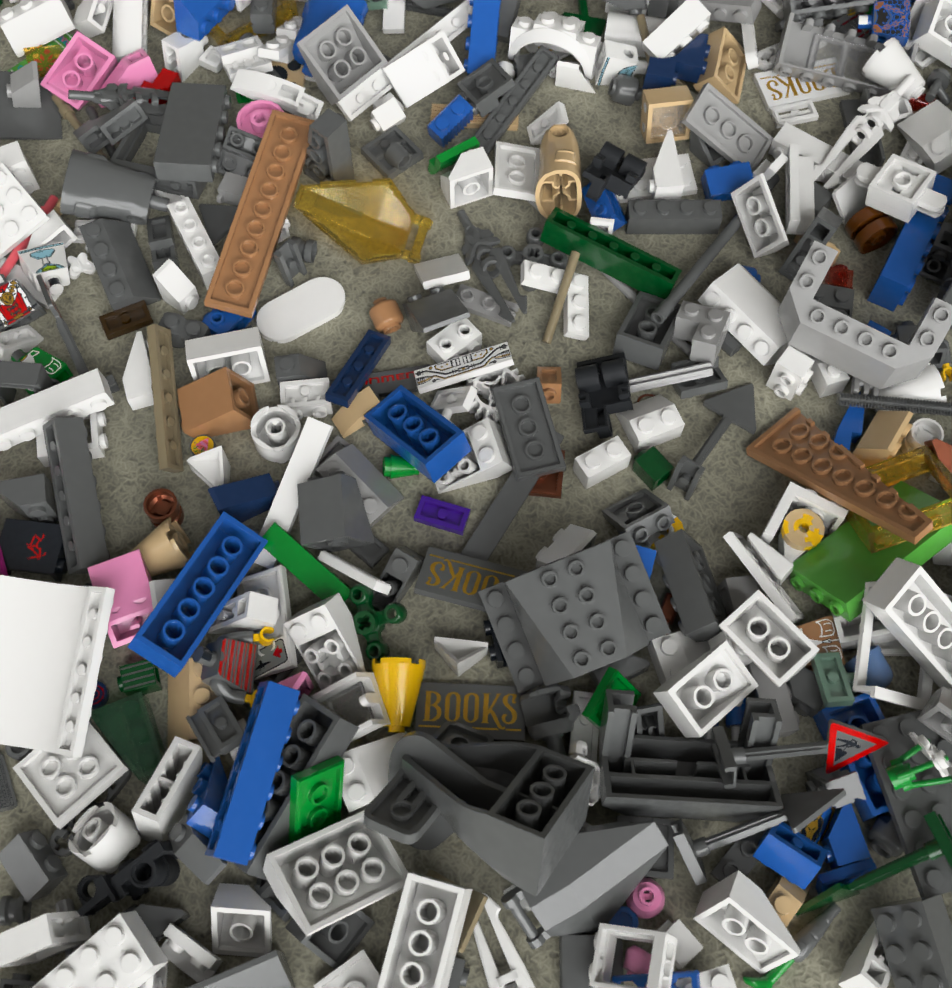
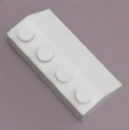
[698,263,789,366]

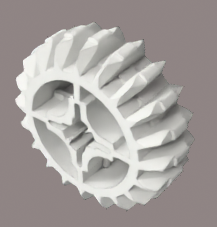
[466,366,525,423]

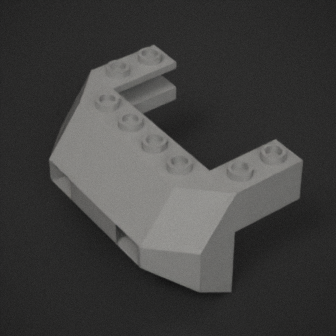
[778,240,952,390]

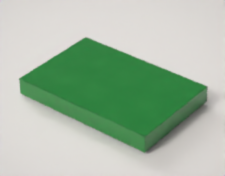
[288,755,345,845]

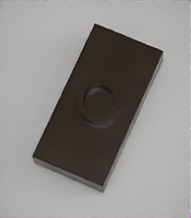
[99,300,154,340]

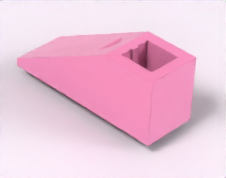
[98,48,158,109]

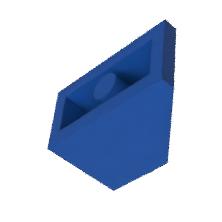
[821,803,871,869]

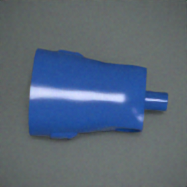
[292,0,368,77]

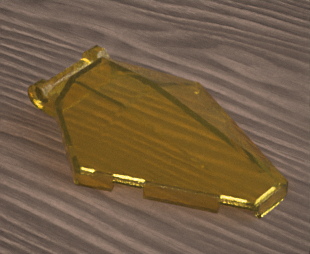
[294,178,433,265]

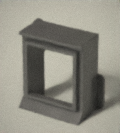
[0,361,60,406]

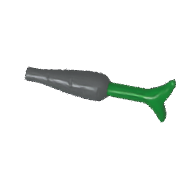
[742,902,841,988]

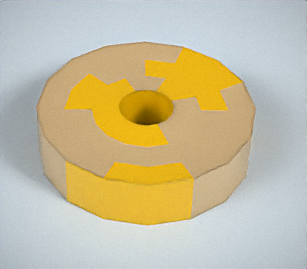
[780,508,825,551]

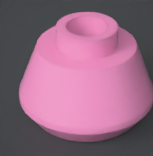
[626,878,665,919]
[623,945,651,982]

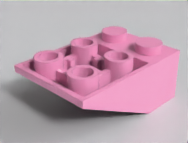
[87,549,153,648]

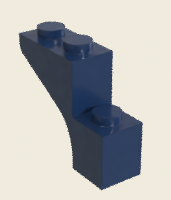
[642,34,711,89]

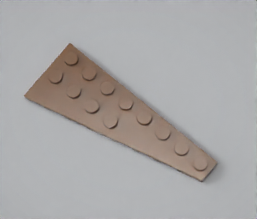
[746,407,933,545]

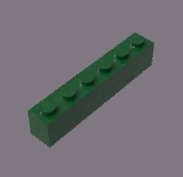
[539,207,682,299]

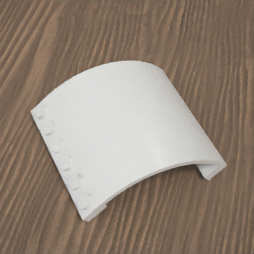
[0,575,115,758]

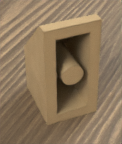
[766,875,812,927]

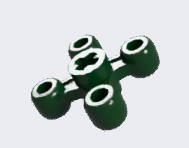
[349,584,407,662]

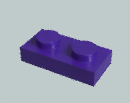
[414,495,471,536]

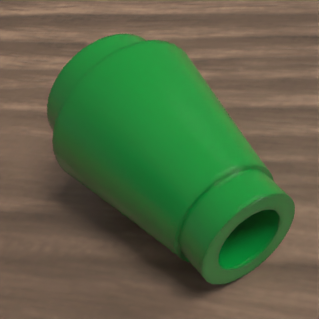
[382,454,419,479]

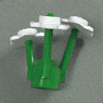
[885,732,952,792]

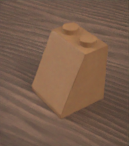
[177,367,259,438]

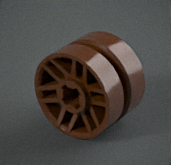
[845,206,898,254]

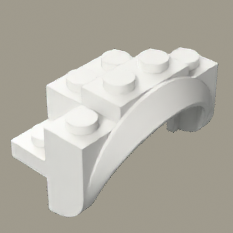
[508,11,603,80]

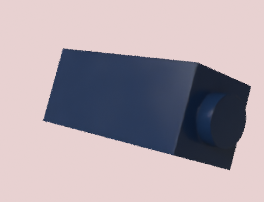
[208,473,280,523]

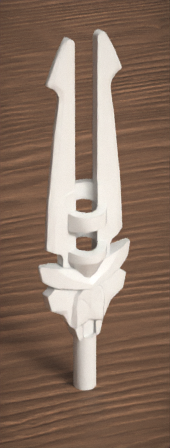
[814,74,915,190]
[473,893,536,988]

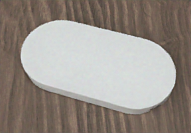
[256,277,346,343]

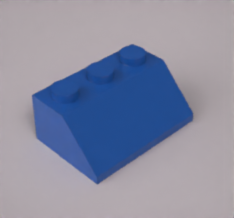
[174,0,235,41]

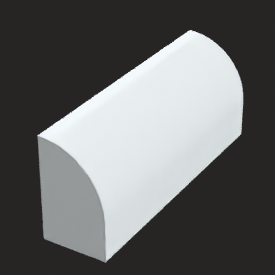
[112,0,148,63]

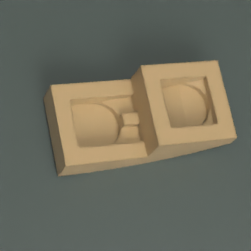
[331,386,380,438]

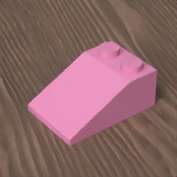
[40,31,118,111]

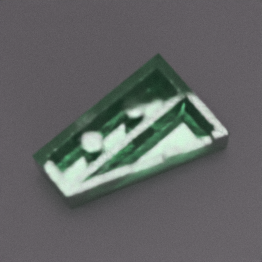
[91,691,166,785]

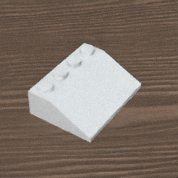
[263,810,408,936]

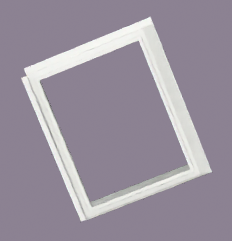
[852,581,952,710]

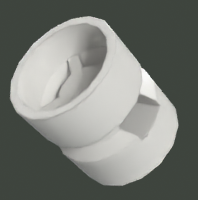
[901,418,944,461]

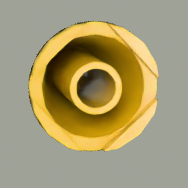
[371,657,426,733]

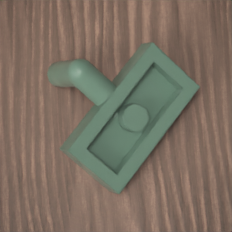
[810,652,857,708]

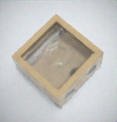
[640,85,694,144]

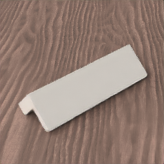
[785,143,815,235]

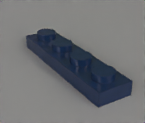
[325,329,391,408]

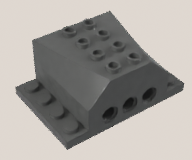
[478,531,671,693]

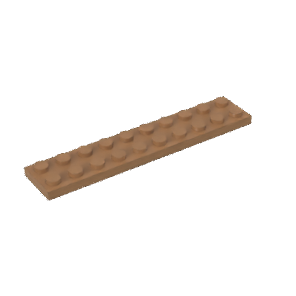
[204,109,314,318]

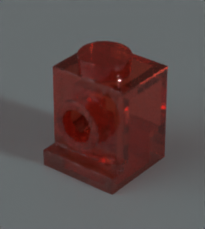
[825,264,854,289]

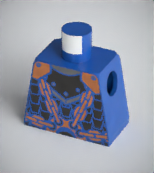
[857,0,911,47]

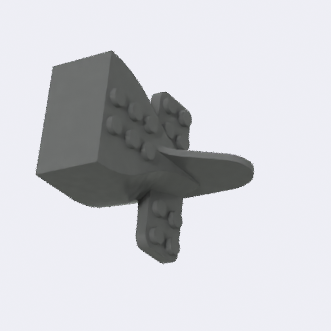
[364,721,594,897]

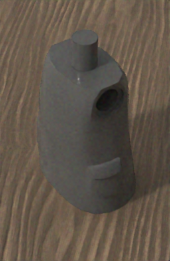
[60,149,170,225]

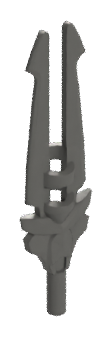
[68,83,170,114]
[457,210,527,323]

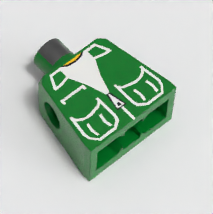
[11,347,73,395]

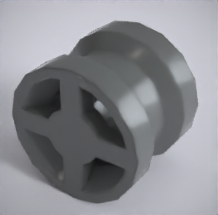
[0,895,32,926]

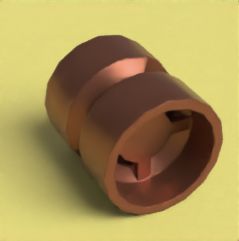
[143,488,185,528]

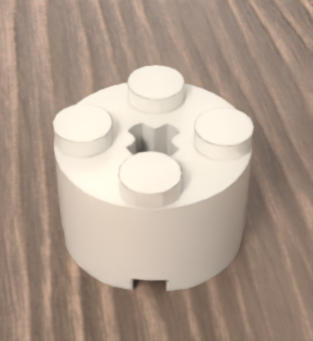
[250,405,303,463]
[68,802,141,874]

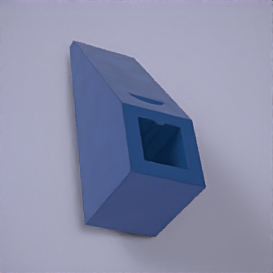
[186,756,228,839]

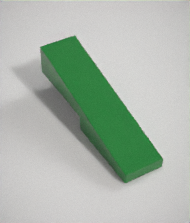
[262,522,351,602]

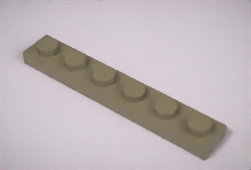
[147,324,184,473]

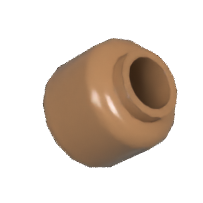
[369,297,404,335]

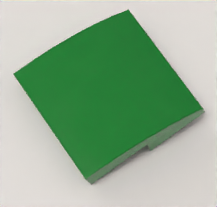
[428,136,480,175]

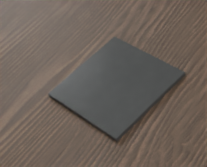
[0,71,63,140]

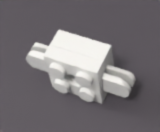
[855,154,947,223]

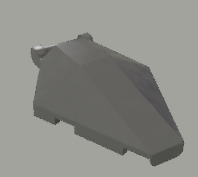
[501,818,669,949]

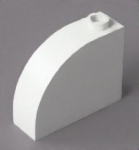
[131,736,202,842]

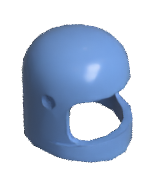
[844,645,893,688]

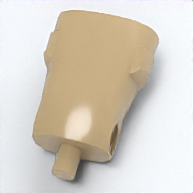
[535,124,582,218]

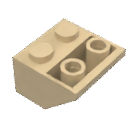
[852,410,914,473]

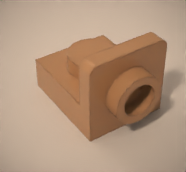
[536,367,562,404]

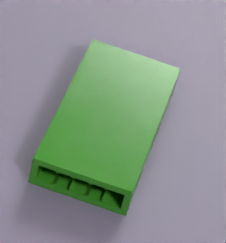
[790,481,952,622]

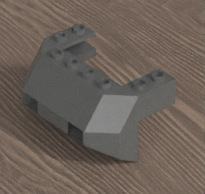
[599,689,783,822]

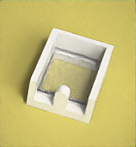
[310,672,391,743]

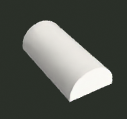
[604,11,683,57]

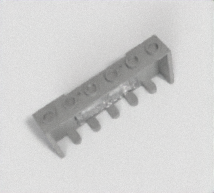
[772,12,919,98]

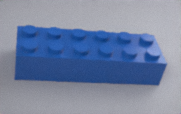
[867,174,952,312]
[128,511,268,678]

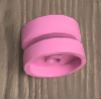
[236,100,284,138]

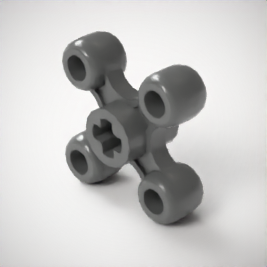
[501,227,568,292]

